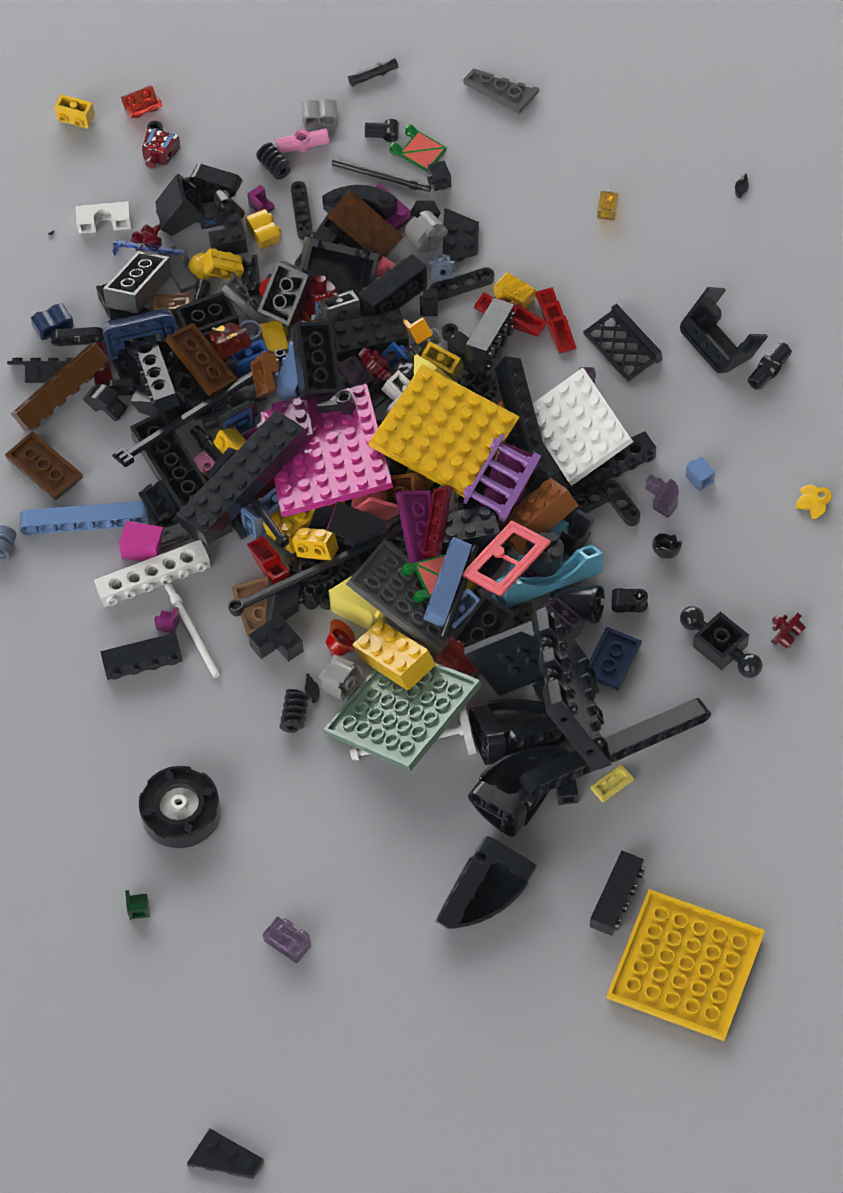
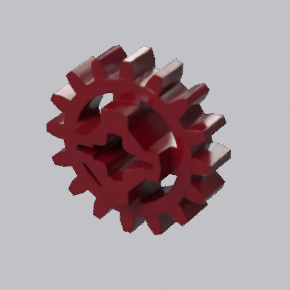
[358,347,393,381]

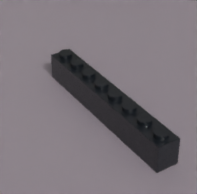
[495,356,552,490]

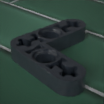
[574,480,640,526]

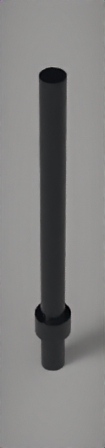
[331,159,431,192]
[440,544,479,641]

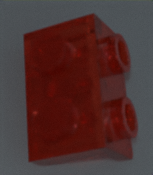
[121,85,163,118]
[435,637,478,677]

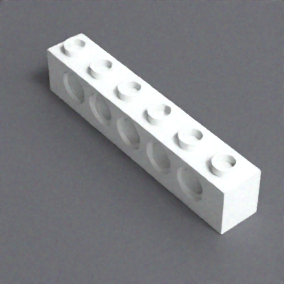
[94,540,210,607]

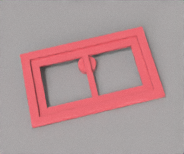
[462,520,551,597]

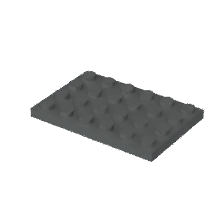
[346,539,463,656]

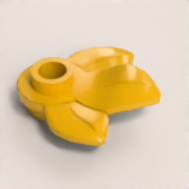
[796,485,832,520]

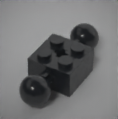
[680,606,763,678]

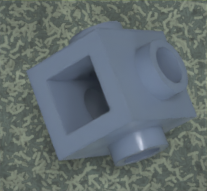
[428,254,456,282]

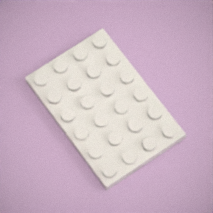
[533,368,633,486]

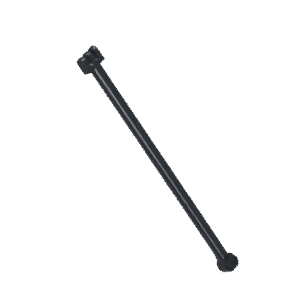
[112,349,287,467]
[228,525,404,616]

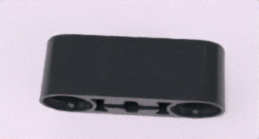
[189,164,243,197]

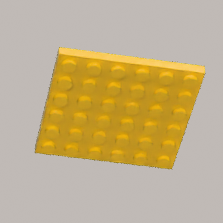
[368,365,519,498]
[606,889,765,1042]

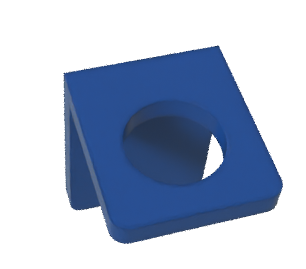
[381,341,412,367]

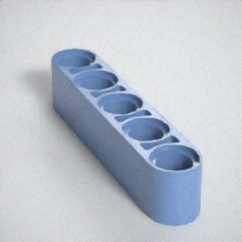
[423,537,472,627]

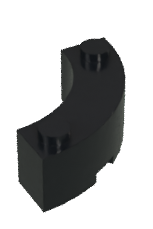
[322,185,398,220]

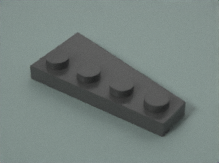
[463,68,539,114]

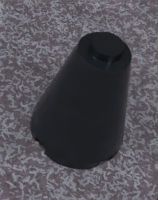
[549,585,605,624]

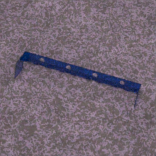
[112,240,190,269]

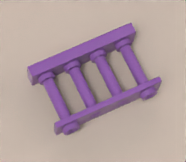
[463,434,541,524]

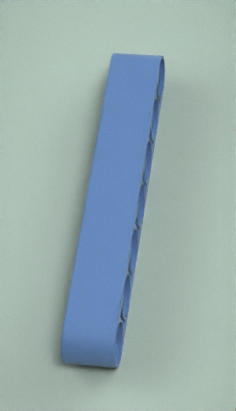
[20,501,150,535]

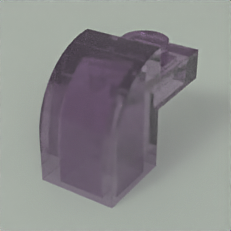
[646,474,679,518]

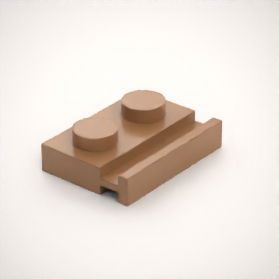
[153,292,190,315]

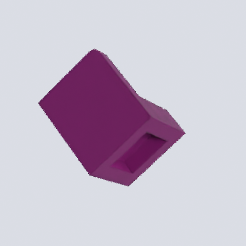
[247,185,275,213]
[154,607,181,634]

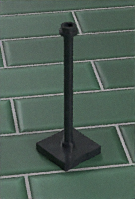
[206,447,290,548]

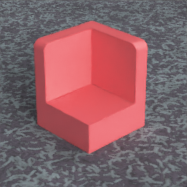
[375,256,396,277]

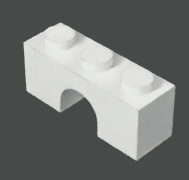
[76,201,131,234]

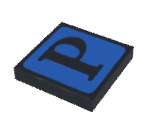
[218,401,255,434]

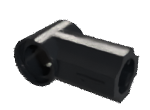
[365,119,399,142]
[213,189,245,219]
[316,390,356,414]

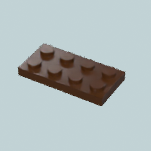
[327,190,404,263]
[165,323,238,397]
[5,432,83,500]

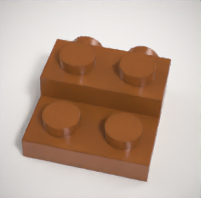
[250,351,280,399]

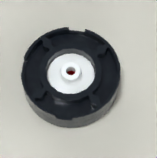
[139,766,221,848]

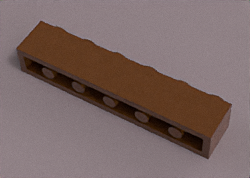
[10,343,109,431]

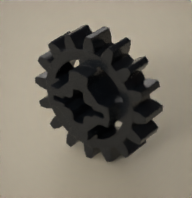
[458,372,497,401]

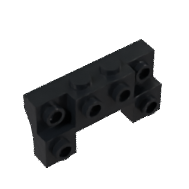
[294,212,356,267]

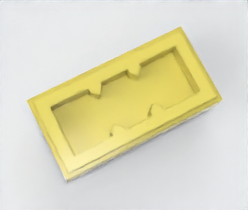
[590,764,634,803]

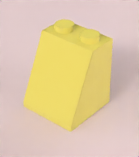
[329,576,388,630]

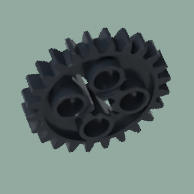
[288,545,351,593]

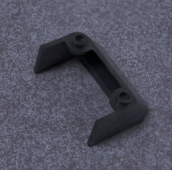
[680,287,768,373]
[308,501,388,547]

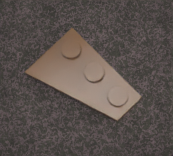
[232,576,269,637]

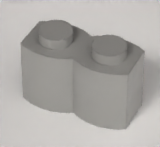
[302,99,337,127]

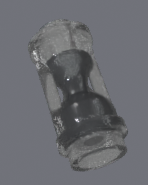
[405,327,443,360]

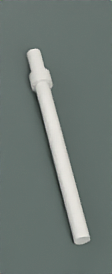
[165,583,220,678]

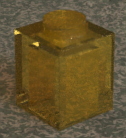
[597,191,619,221]

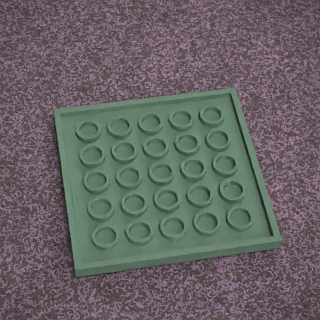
[323,662,482,771]

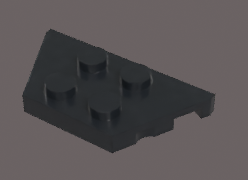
[442,208,479,262]

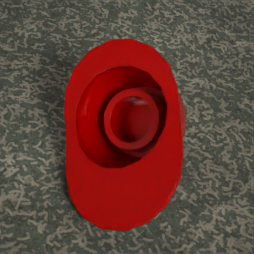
[325,619,355,656]

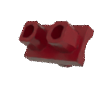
[130,224,162,251]
[771,612,806,649]

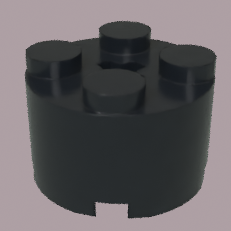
[524,532,564,577]

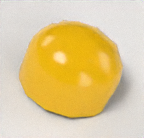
[188,252,212,279]

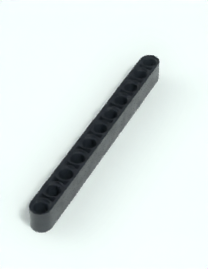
[519,698,711,797]

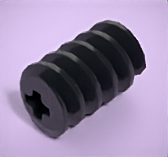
[256,142,291,180]
[279,689,309,733]

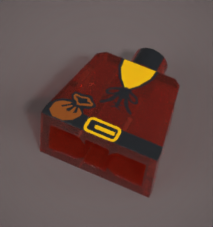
[208,323,252,359]

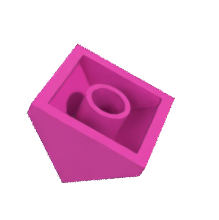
[119,521,164,562]

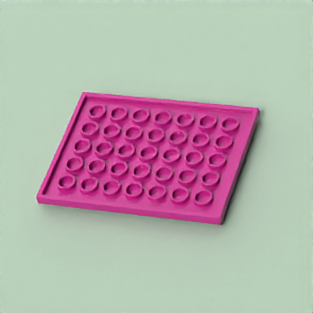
[260,383,393,517]

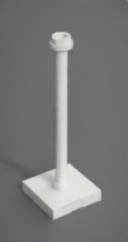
[350,706,477,761]

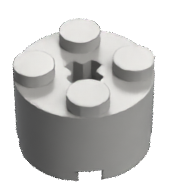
[405,211,448,252]
[319,655,362,701]

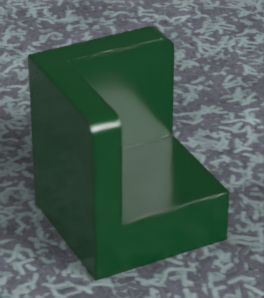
[125,890,150,920]

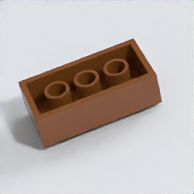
[498,478,579,555]

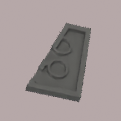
[221,272,269,325]

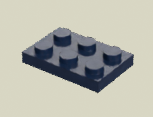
[589,627,642,691]

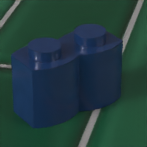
[31,303,74,340]

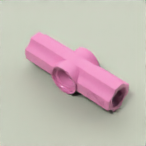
[275,128,329,153]

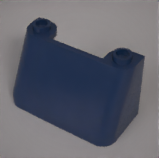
[102,309,178,361]

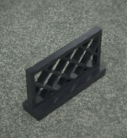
[583,303,663,382]

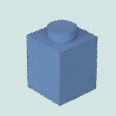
[686,457,715,491]

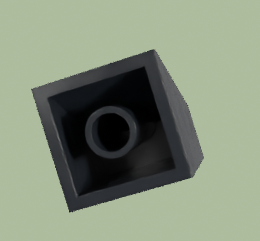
[155,173,205,237]

